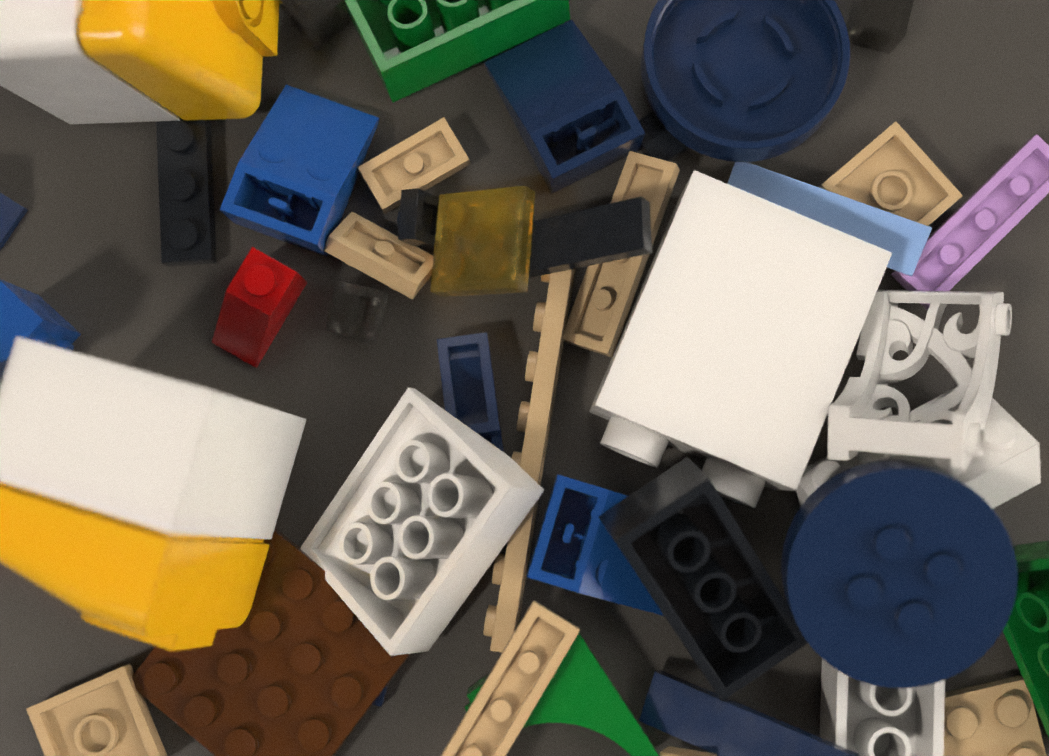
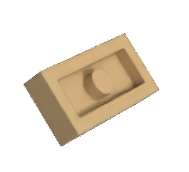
[357,117,470,214]
[324,212,439,300]

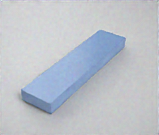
[727,162,932,276]

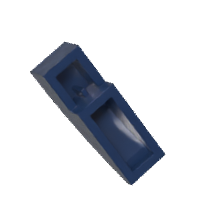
[437,332,504,452]

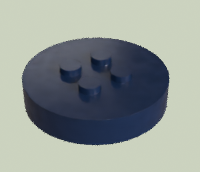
[641,0,850,162]
[781,460,1018,688]

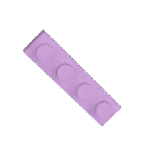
[891,134,1049,310]

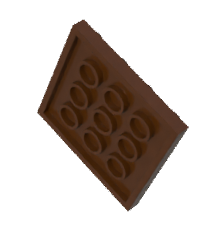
[132,528,411,756]

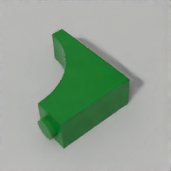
[464,619,659,756]

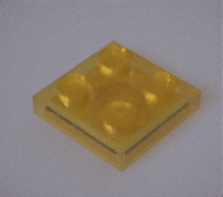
[430,186,535,297]

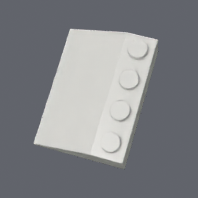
[300,387,544,656]

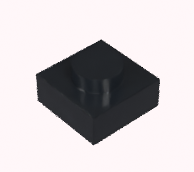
[397,188,446,250]

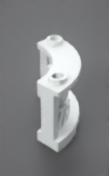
[827,290,1012,470]

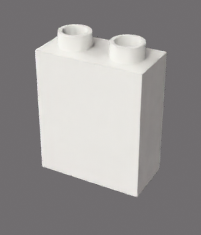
[589,170,892,509]

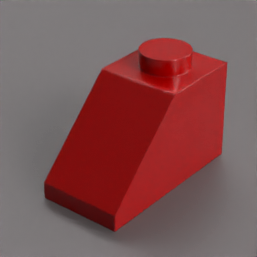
[212,247,307,368]

